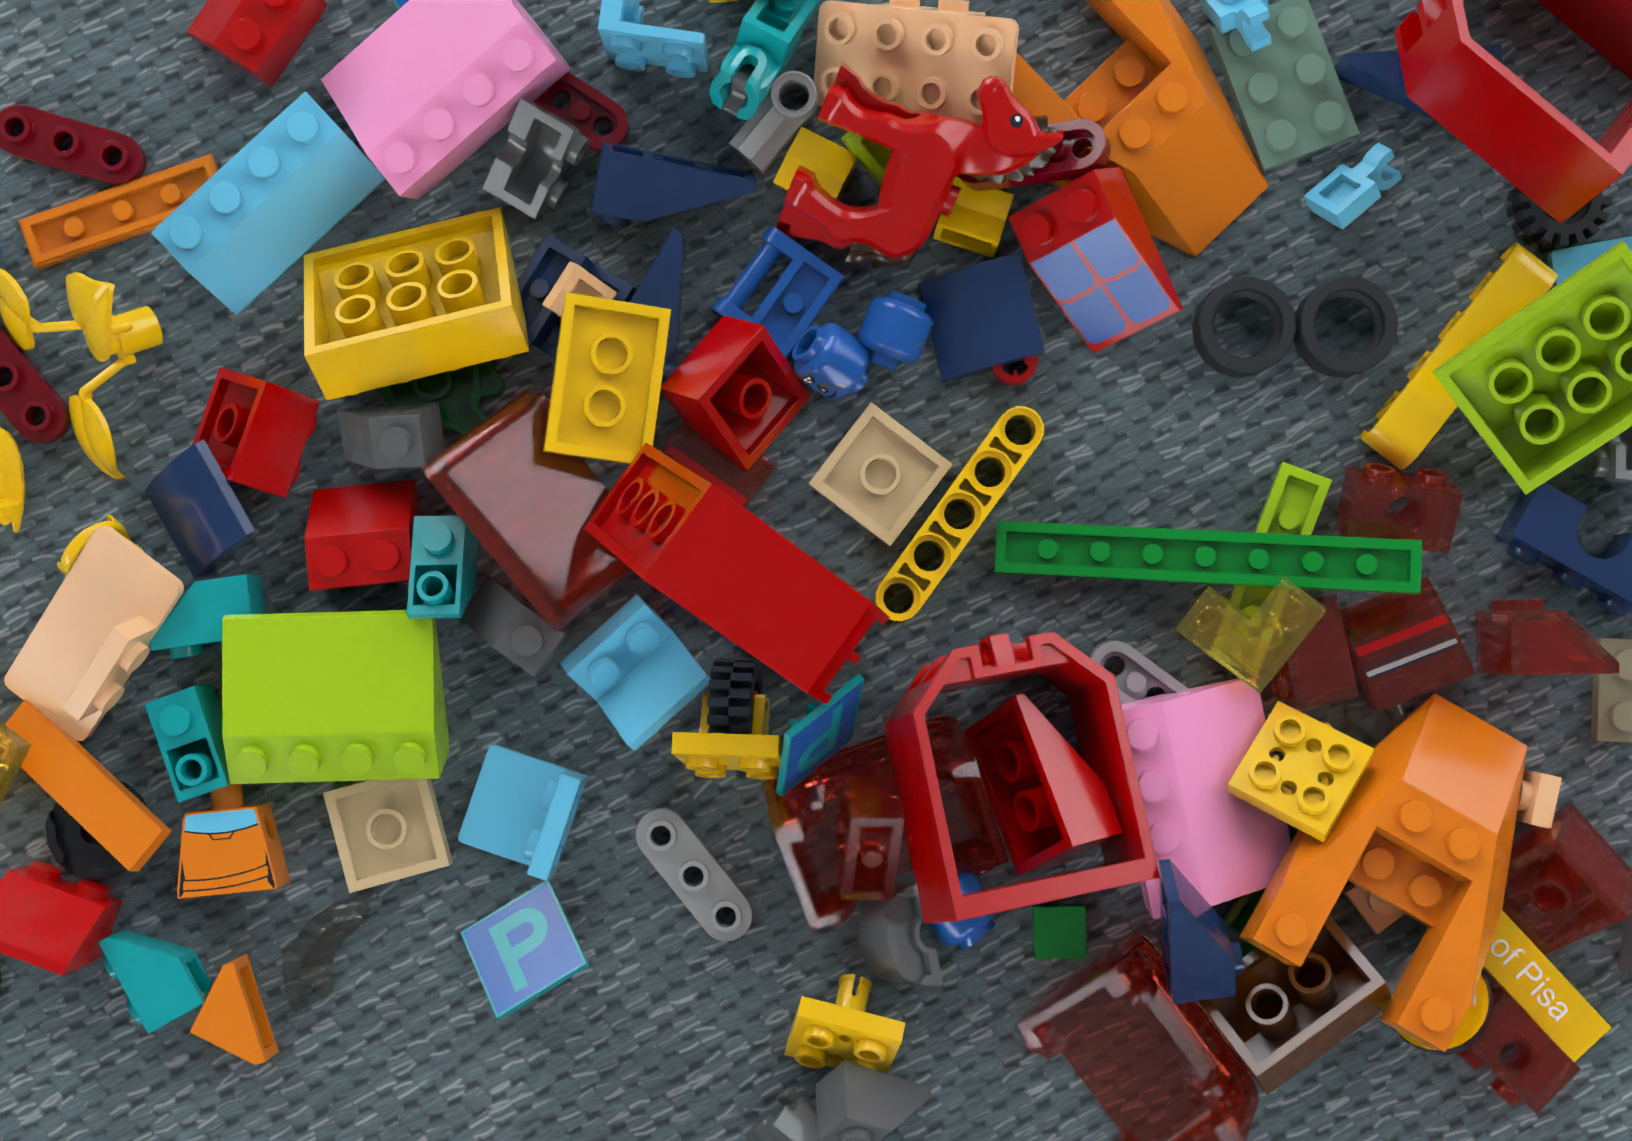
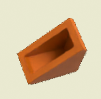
[190,954,279,1065]

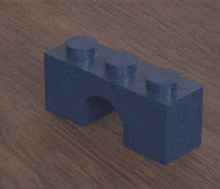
[1495,483,1632,617]

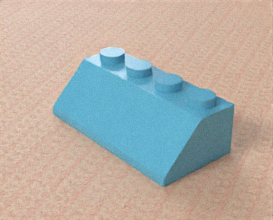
[151,91,386,316]

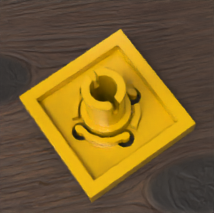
[1227,701,1375,842]
[784,974,905,1073]

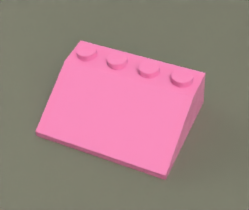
[321,0,571,200]
[1121,675,1291,919]

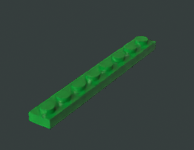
[995,521,1422,595]

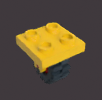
[671,658,783,780]

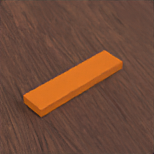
[18,154,219,270]
[0,700,172,872]

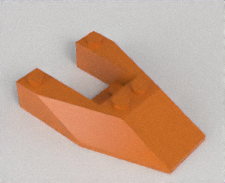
[1012,0,1269,257]
[1240,693,1528,1052]

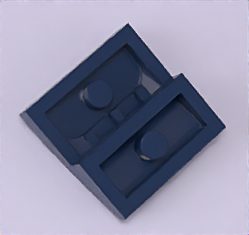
[517,234,637,359]
[918,252,1045,383]
[145,440,256,579]

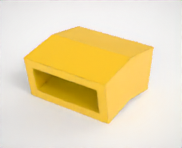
[773,126,857,200]
[933,176,1014,258]

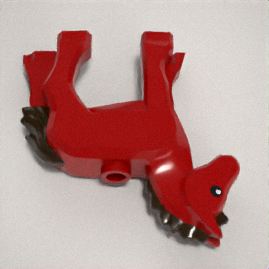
[776,63,1064,269]

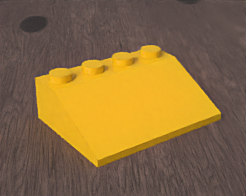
[304,207,529,401]

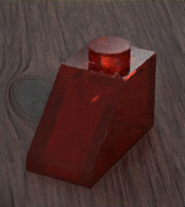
[1271,594,1359,710]

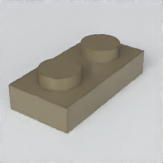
[1591,638,1632,743]

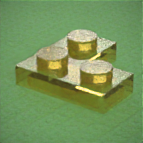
[1175,576,1327,693]

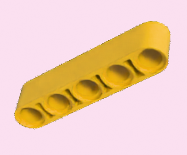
[1360,242,1558,471]
[875,406,1044,621]

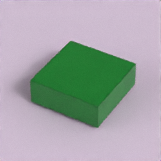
[1032,904,1087,959]

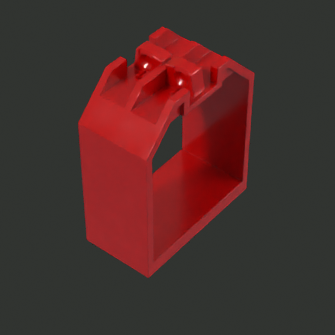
[1394,0,1632,224]
[584,443,889,705]
[884,632,1160,924]

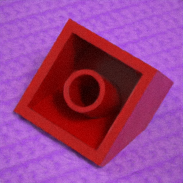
[187,0,328,89]
[660,315,810,471]
[192,367,320,498]
[305,480,419,591]
[0,861,123,976]

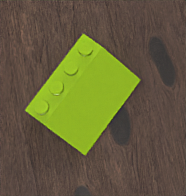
[1433,240,1632,495]
[222,610,449,784]

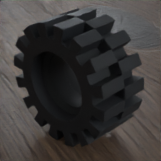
[1506,185,1612,251]

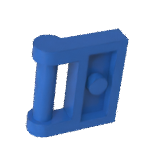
[710,226,844,360]

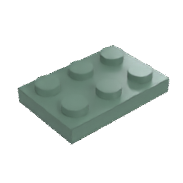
[1207,0,1360,173]

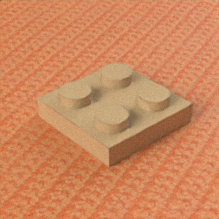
[808,402,953,547]
[323,779,453,893]

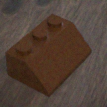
[1198,915,1391,1095]

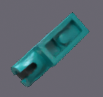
[709,0,823,120]

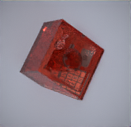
[1475,599,1619,675]
[1502,804,1632,955]

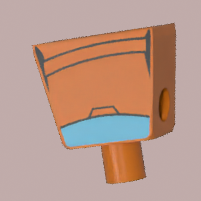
[177,784,290,899]

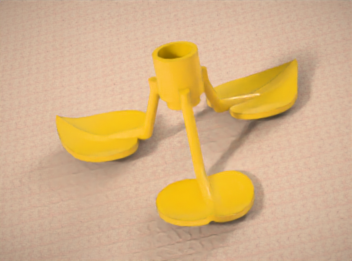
[0,268,163,480]

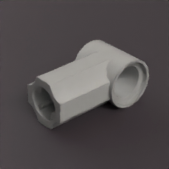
[729,71,819,174]

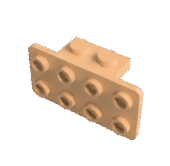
[814,0,1019,124]
[4,526,184,741]

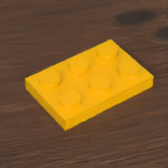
[543,292,671,464]

